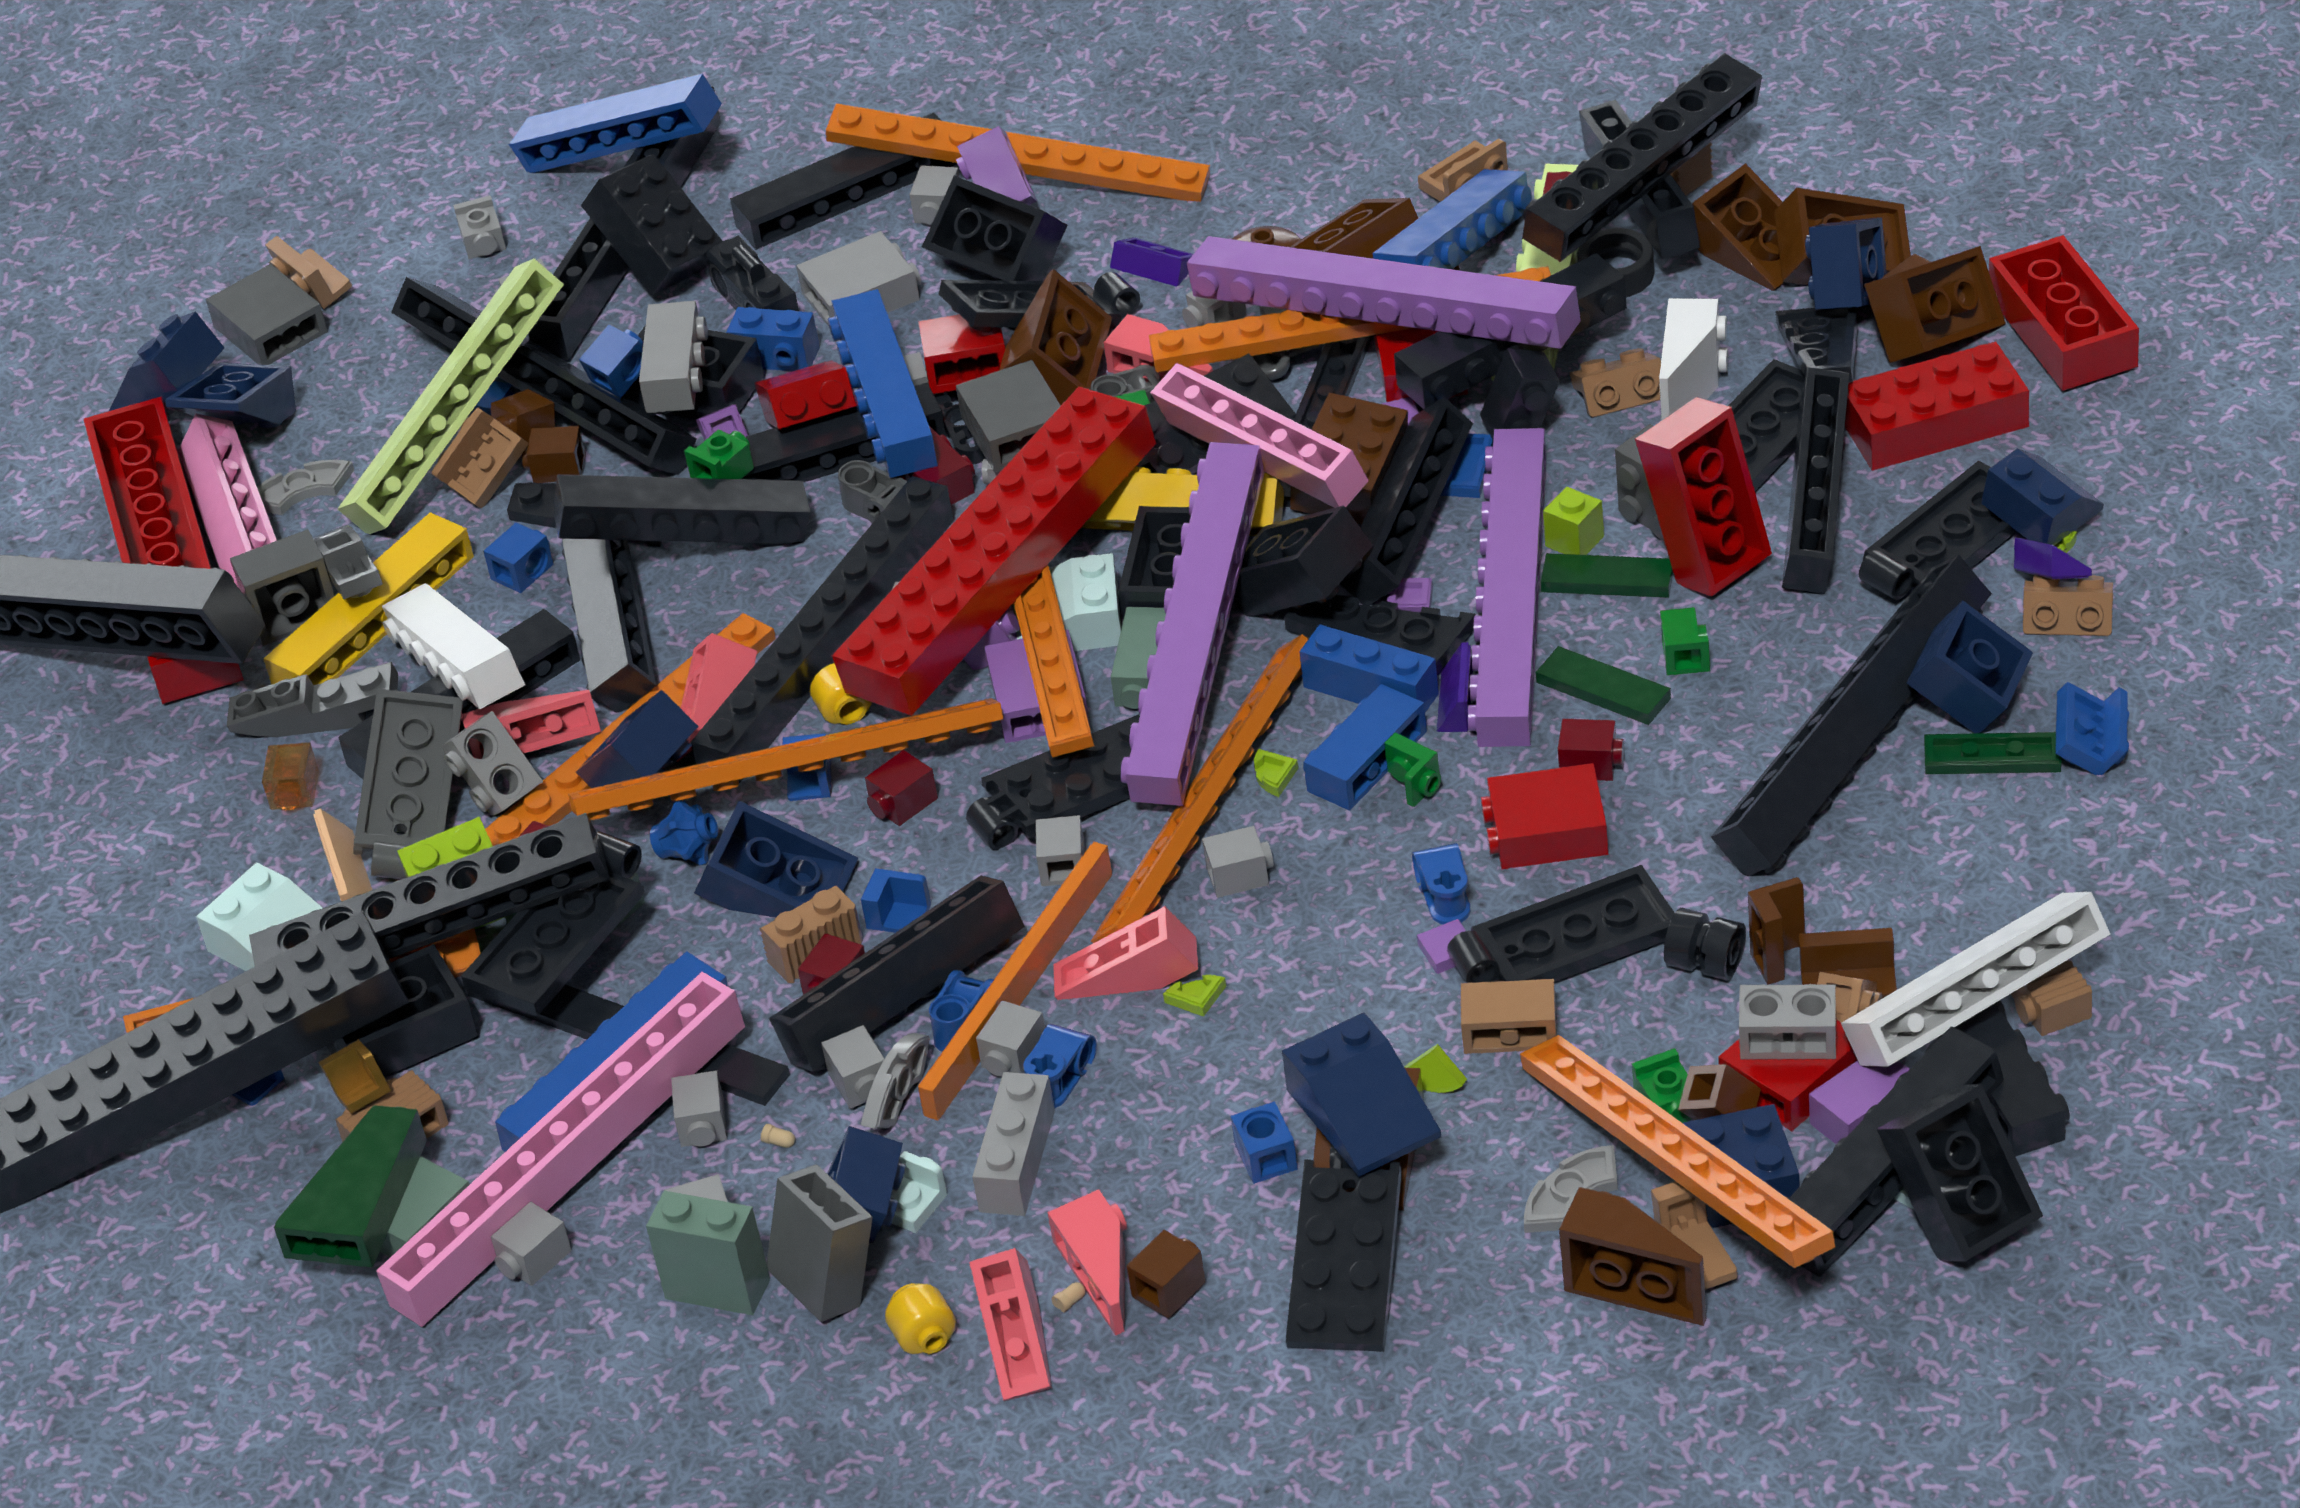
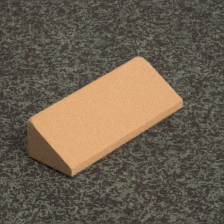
[313,808,372,901]

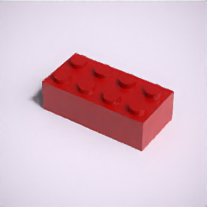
[1989,235,2139,391]
[1845,341,2029,471]
[1635,397,1772,596]

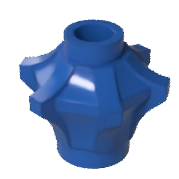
[650,800,718,865]

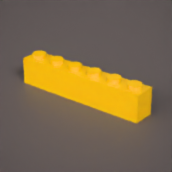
[1081,467,1284,536]
[263,512,474,685]

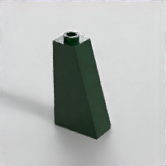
[274,1105,427,1268]

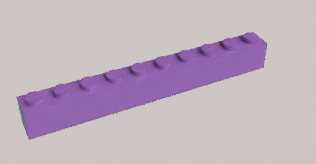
[1187,236,1581,349]
[1468,428,1546,747]
[1121,442,1264,806]

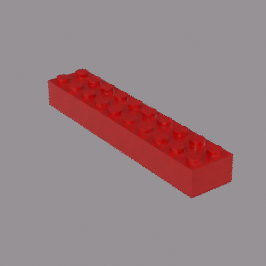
[832,386,1156,716]
[83,397,244,704]

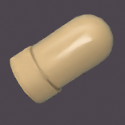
[761,1123,795,1148]
[1052,1282,1086,1313]

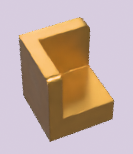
[318,1040,391,1113]

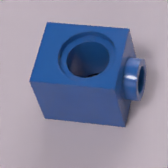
[579,324,644,398]
[483,522,554,593]
[1231,1101,1298,1184]

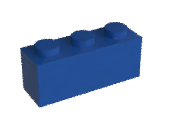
[1299,624,1439,713]
[1303,684,1427,811]

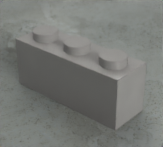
[639,301,708,413]
[972,1072,1055,1216]

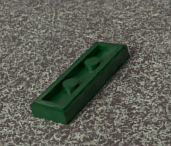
[1540,553,1673,598]
[1535,646,1671,725]
[1924,732,2061,774]

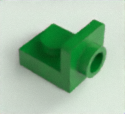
[1384,733,1441,807]

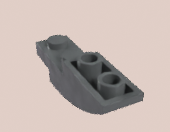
[313,525,383,599]
[227,662,398,737]

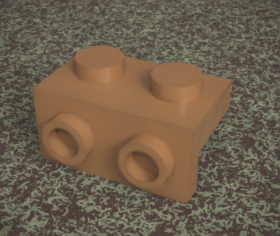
[1418,139,1508,202]
[265,236,352,309]
[1570,348,1661,417]
[431,408,529,508]
[2023,575,2113,636]

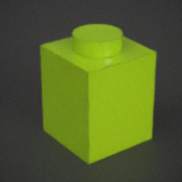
[1543,486,1604,555]

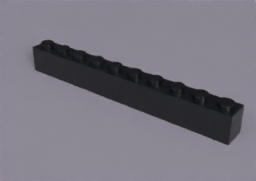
[528,86,721,360]
[391,277,697,475]
[691,476,954,788]
[1711,555,1992,876]

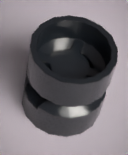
[1663,907,1746,981]

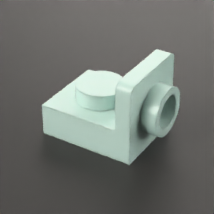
[891,1151,947,1233]

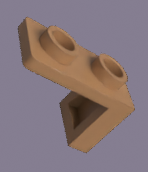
[1817,972,1882,1022]
[1651,1181,1738,1289]

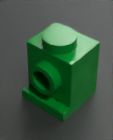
[684,429,754,479]
[1660,607,1710,675]
[1632,1048,1691,1123]

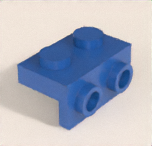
[2056,682,2129,775]

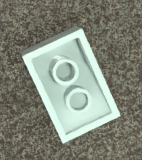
[1013,553,1122,651]
[196,862,322,971]

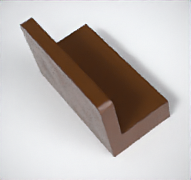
[1748,877,1805,985]
[1799,928,1897,998]

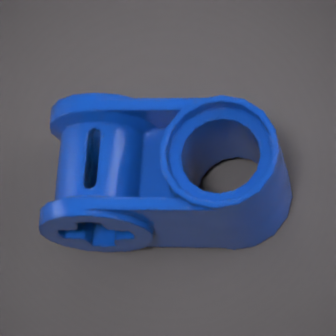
[1412,843,1470,925]
[929,970,994,1052]
[1023,1024,1097,1108]

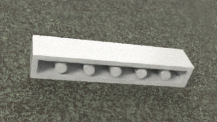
[382,583,525,709]
[1841,892,2110,1066]

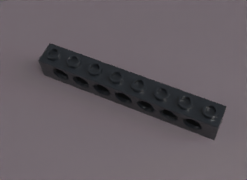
[1522,53,1763,262]
[249,813,610,967]

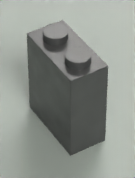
[206,264,328,365]
[956,360,1061,473]
[767,1164,872,1322]

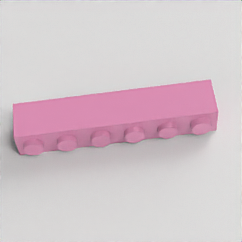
[1150,363,1369,508]
[178,413,277,588]

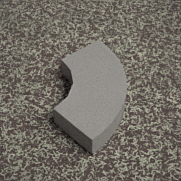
[257,460,354,515]
[861,1032,930,1129]
[1524,1145,1618,1233]

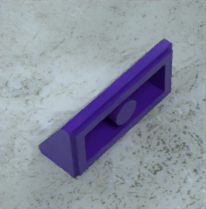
[1110,237,1193,287]
[2014,537,2092,579]
[1437,642,1474,732]

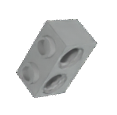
[441,711,543,816]
[1739,984,1836,1059]

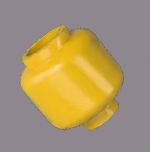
[810,663,872,725]
[885,1283,956,1354]

